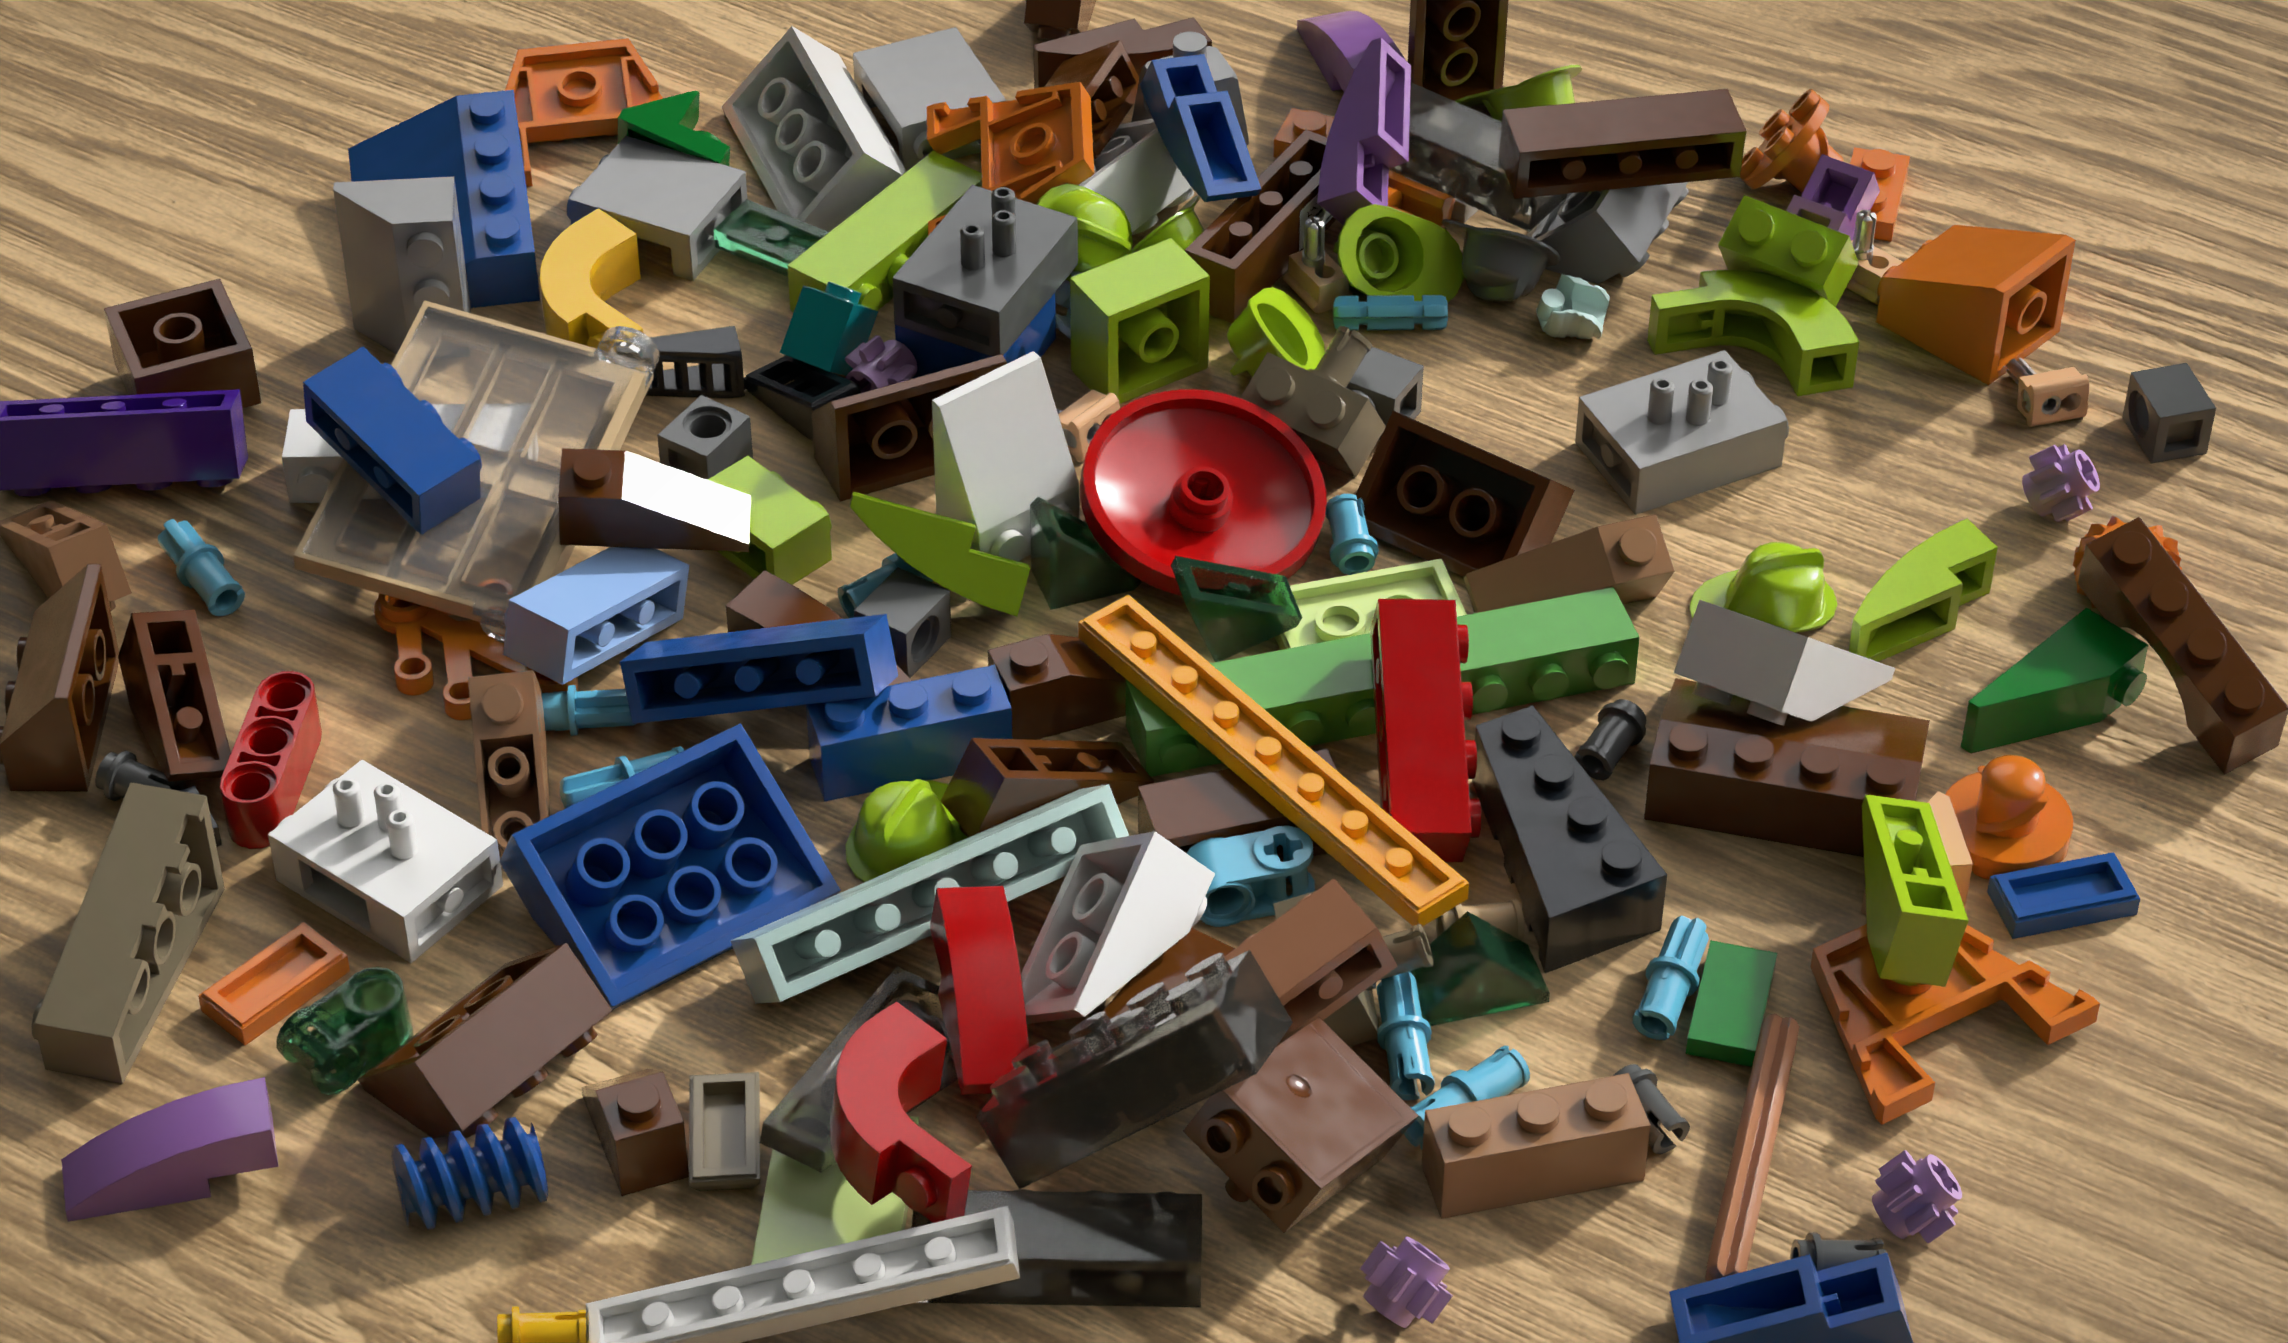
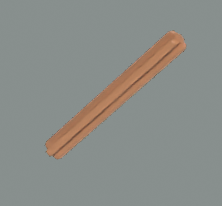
[1705,1013,1800,1282]

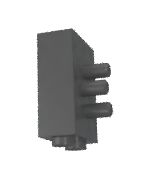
[892,185,1078,357]

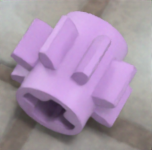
[845,335,918,393]
[2022,444,2100,522]
[1872,1150,1962,1243]
[1360,1236,1453,1328]

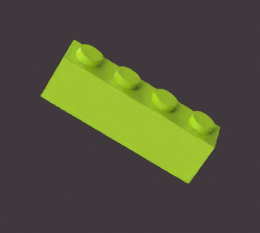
[787,151,982,312]

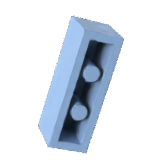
[503,547,689,685]

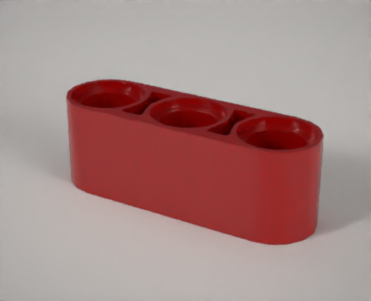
[220,671,322,849]

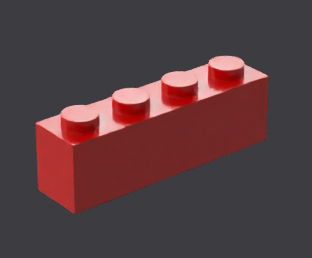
[1370,599,1481,862]

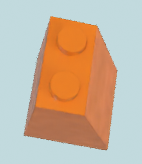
[1876,225,2076,386]

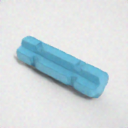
[1333,295,1448,331]

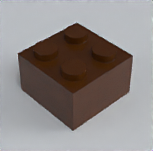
[104,278,261,408]

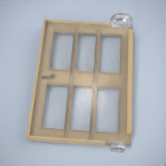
[293,300,660,641]

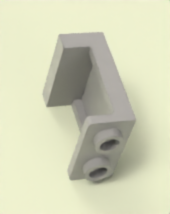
[853,27,1006,171]
[567,136,749,281]

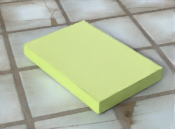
[1262,559,1467,650]
[751,1108,919,1265]

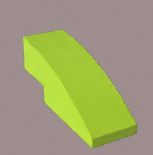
[850,492,1030,617]
[1849,518,1998,662]

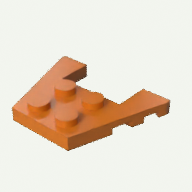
[505,38,663,187]
[927,82,1094,236]
[1810,924,2100,1125]

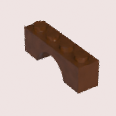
[2078,517,2288,775]

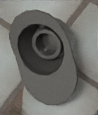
[1441,219,1561,301]

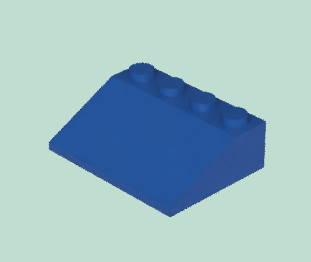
[348,90,540,308]
[499,723,841,1010]

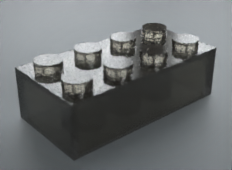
[976,950,1293,1189]

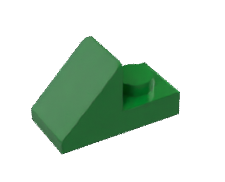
[617,91,730,166]

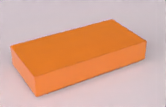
[198,922,350,1045]

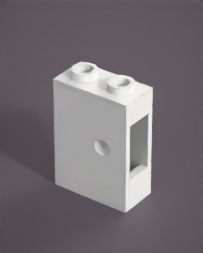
[268,760,503,963]

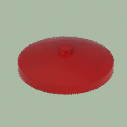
[1080,389,1327,600]

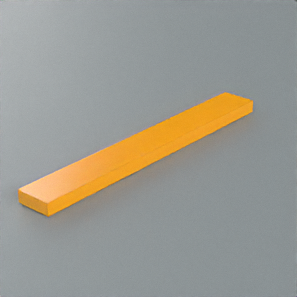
[1078,594,1469,927]

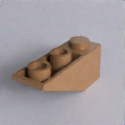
[468,670,550,869]

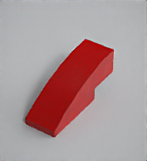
[930,886,1032,1095]

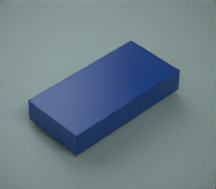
[1987,852,2140,939]

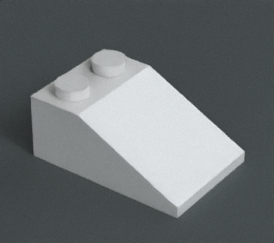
[932,351,1080,561]
[1674,600,1895,726]
[1021,831,1215,1024]

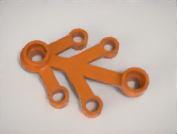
[374,582,579,720]

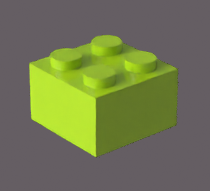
[1070,238,1210,404]

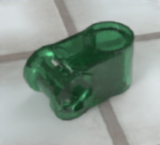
[276,967,414,1095]

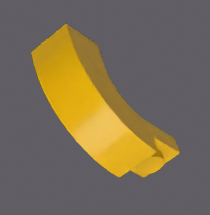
[540,208,647,373]

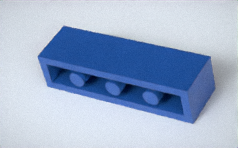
[620,614,898,724]

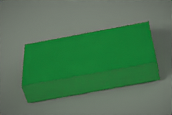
[1685,940,1777,1067]

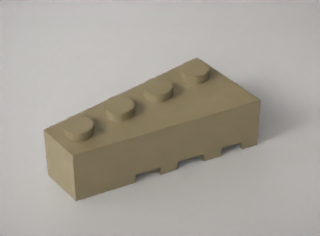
[32,782,225,1084]

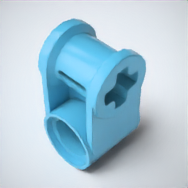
[1187,826,1315,927]

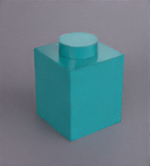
[779,281,879,376]

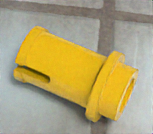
[497,1306,587,1343]

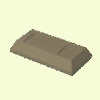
[689,1072,760,1191]

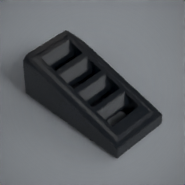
[617,326,745,399]
[744,355,861,441]

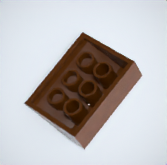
[1644,678,1930,857]

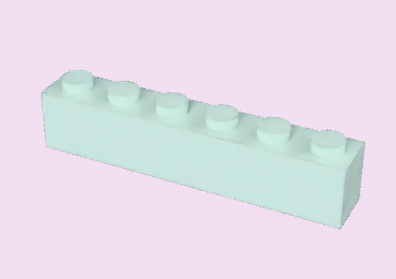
[730,784,1129,1004]

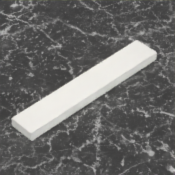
[586,1206,1020,1343]

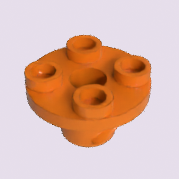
[1740,89,1843,193]
[1945,755,2073,880]

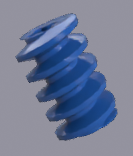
[391,1117,548,1230]

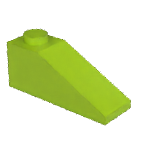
[1862,794,1969,987]

